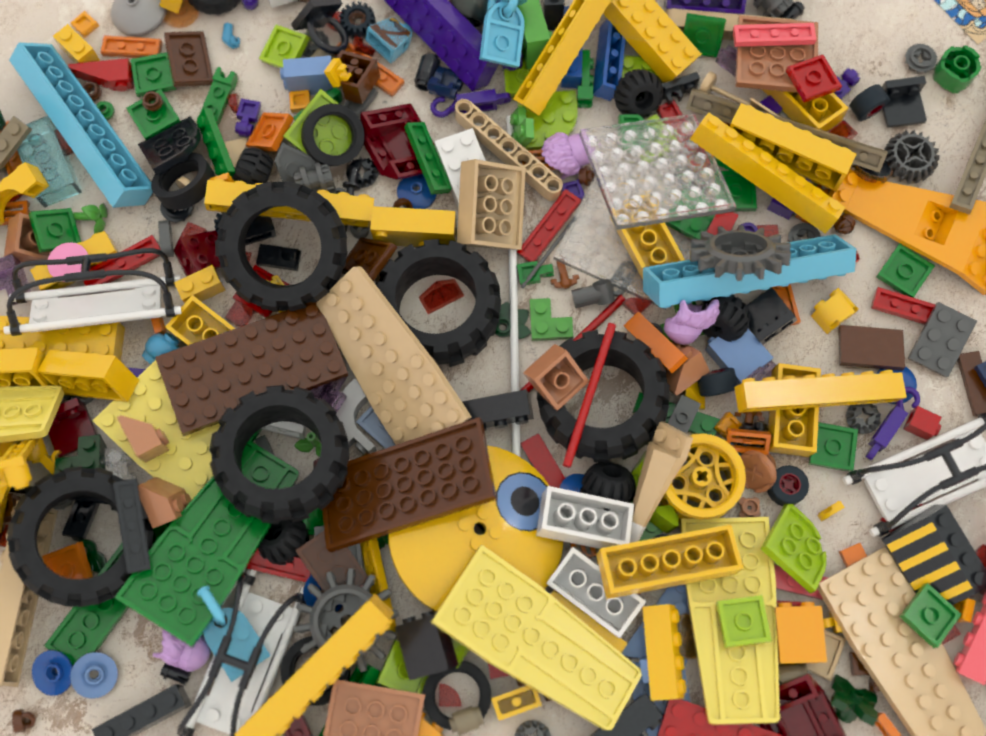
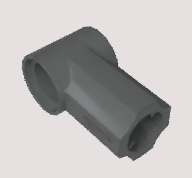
[571,279,615,308]

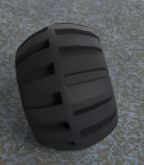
[614,69,663,119]
[232,148,273,185]
[700,294,750,342]
[582,462,636,511]
[258,520,309,565]

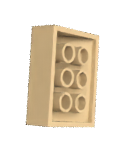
[457,159,526,250]

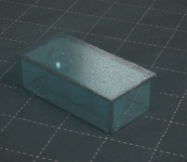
[17,116,82,208]

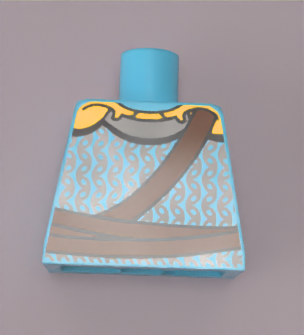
[365,17,414,64]

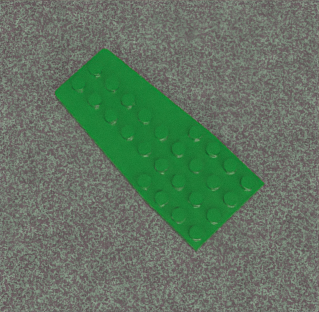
[115,440,299,648]

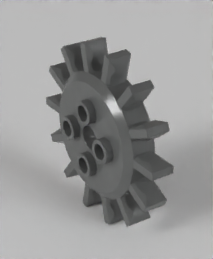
[690,225,791,281]
[294,568,399,675]

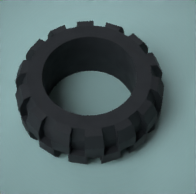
[215,181,348,312]
[375,239,501,367]
[537,330,669,463]
[209,385,350,524]
[7,466,154,607]

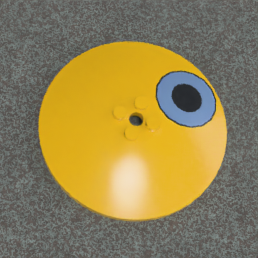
[388,445,564,613]

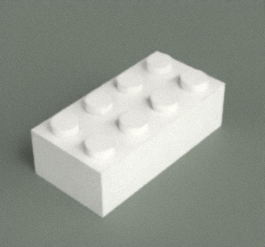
[435,128,486,210]
[536,486,634,549]
[547,547,646,638]

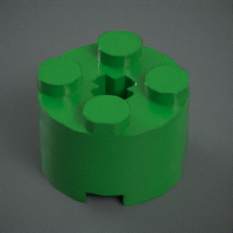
[933,45,982,94]

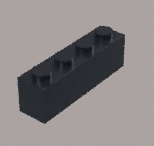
[462,389,534,431]
[92,684,191,736]
[590,692,663,736]

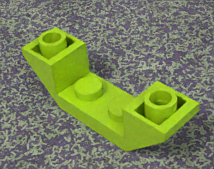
[631,450,679,533]

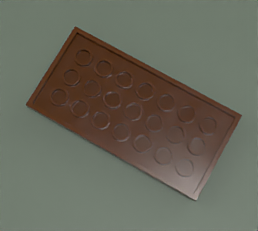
[155,302,348,436]
[323,417,497,553]

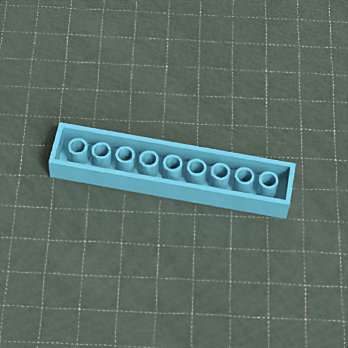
[9,42,153,208]
[643,234,857,308]

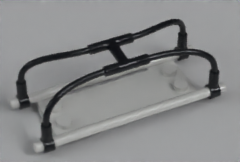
[4,248,182,336]
[842,413,986,537]
[177,569,306,736]

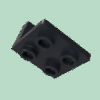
[882,76,927,128]
[746,288,797,345]

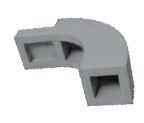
[336,378,377,454]

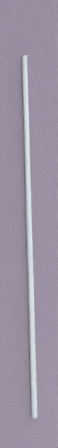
[506,115,521,457]

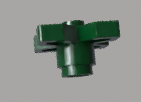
[830,674,878,726]

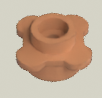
[738,497,761,517]

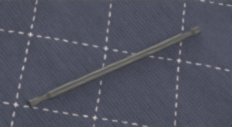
[521,218,576,289]

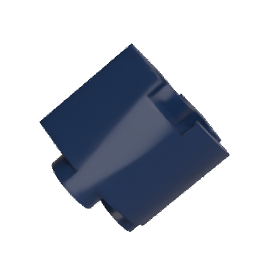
[427,66,463,100]

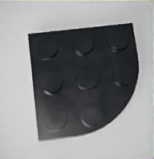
[138,116,201,175]

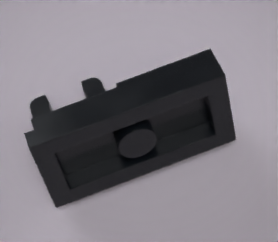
[662,72,700,105]
[256,244,301,271]
[62,500,100,541]

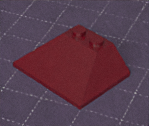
[360,103,435,180]
[759,673,846,736]

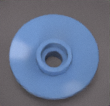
[70,652,118,698]

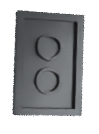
[907,302,977,377]

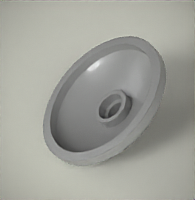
[111,0,167,36]

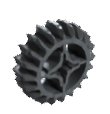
[884,130,940,184]

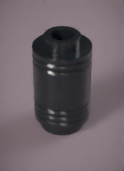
[414,53,440,91]

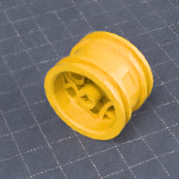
[659,434,746,522]

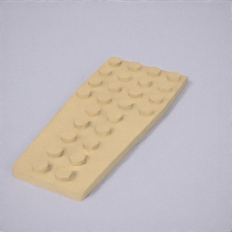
[317,266,472,445]
[817,546,986,736]

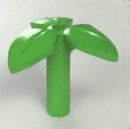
[73,203,108,234]
[294,432,321,457]

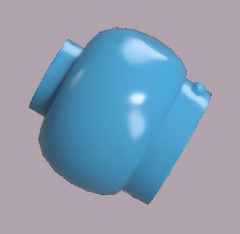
[142,332,180,364]

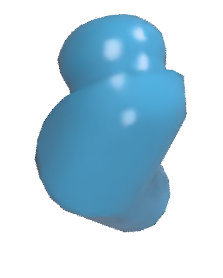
[222,23,241,49]

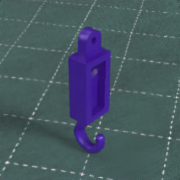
[430,89,511,118]
[865,387,920,460]

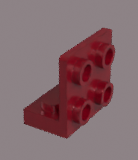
[173,230,221,277]
[48,397,97,458]

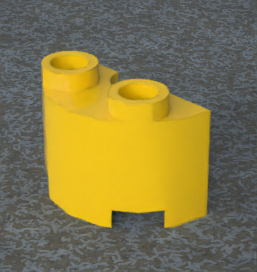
[811,288,859,334]

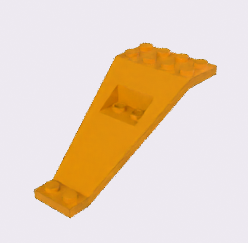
[829,168,986,295]

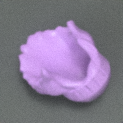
[541,132,595,179]
[664,299,720,345]
[153,628,211,672]

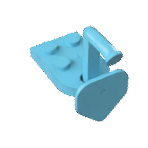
[479,0,527,68]
[197,586,271,682]

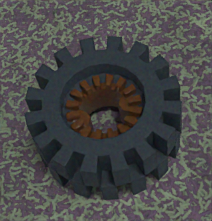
[340,1,376,40]

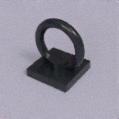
[291,0,349,54]

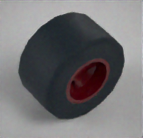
[849,84,890,121]
[697,368,738,397]
[767,465,809,506]

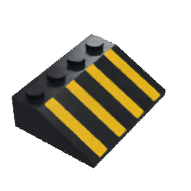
[882,504,986,605]

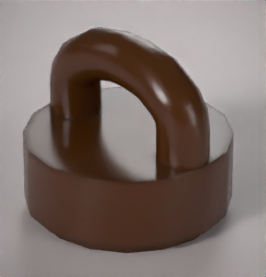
[12,709,36,733]

